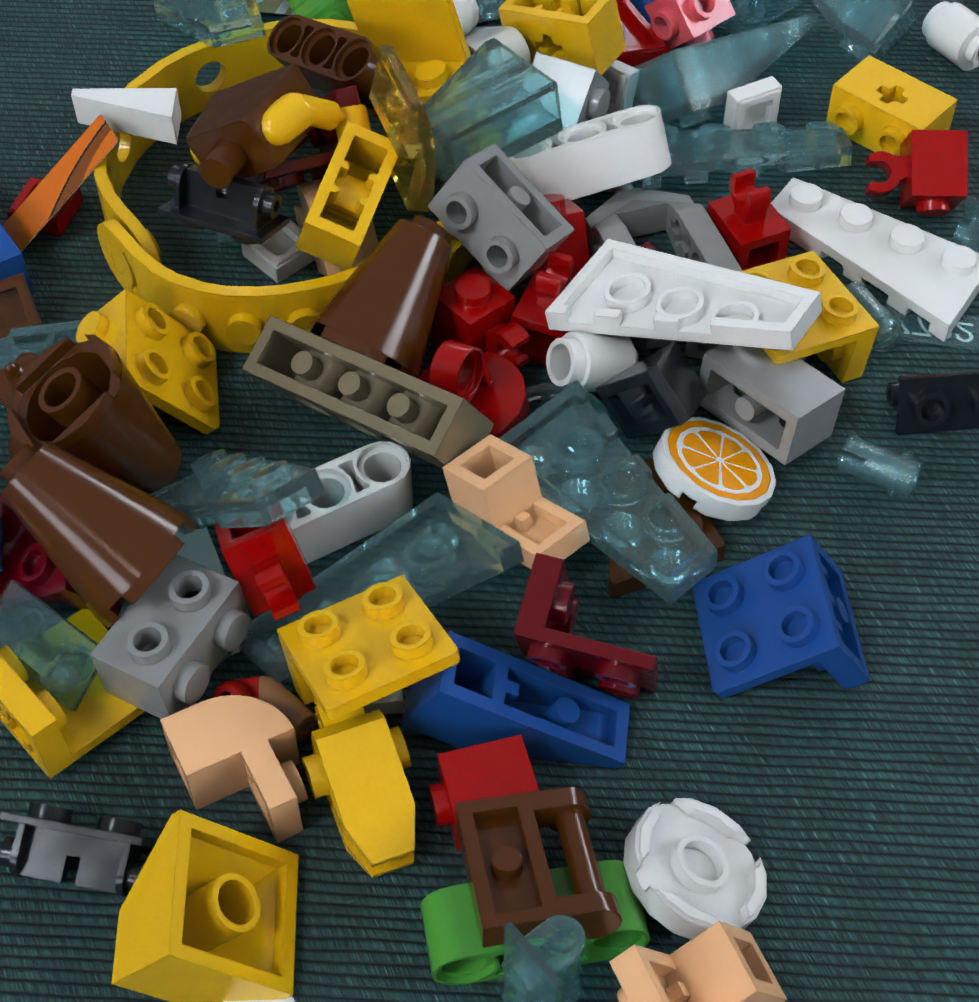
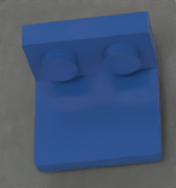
[692,534,871,698]

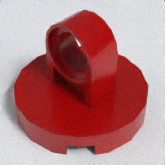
[418,339,530,444]

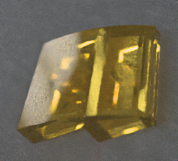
[369,45,436,212]

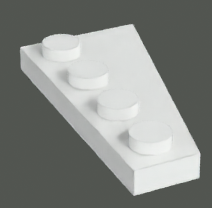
[771,177,979,342]
[545,239,822,351]

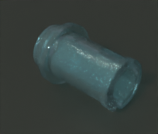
[845,281,904,353]
[837,434,923,498]

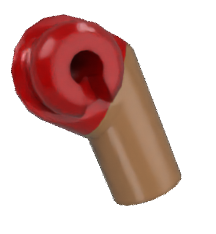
[212,676,318,742]

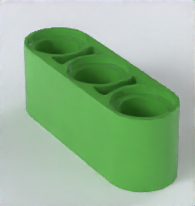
[420,859,650,986]

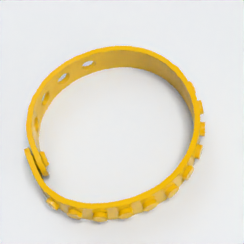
[94,19,500,353]

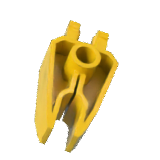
[302,695,415,878]

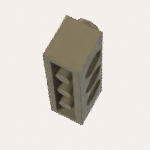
[242,315,494,468]

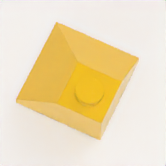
[111,809,299,1002]

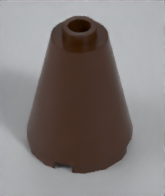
[306,215,452,379]
[7,334,182,494]
[0,442,197,628]

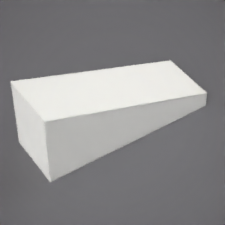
[71,88,182,145]

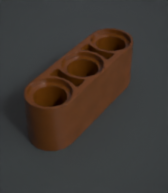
[267,15,406,110]

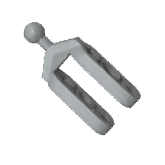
[585,182,742,352]

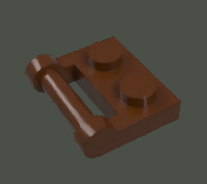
[455,787,622,948]

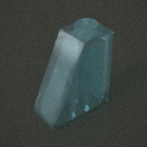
[412,38,563,183]

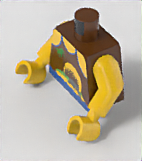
[186,63,371,189]

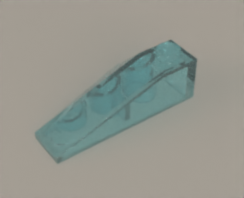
[632,13,819,129]

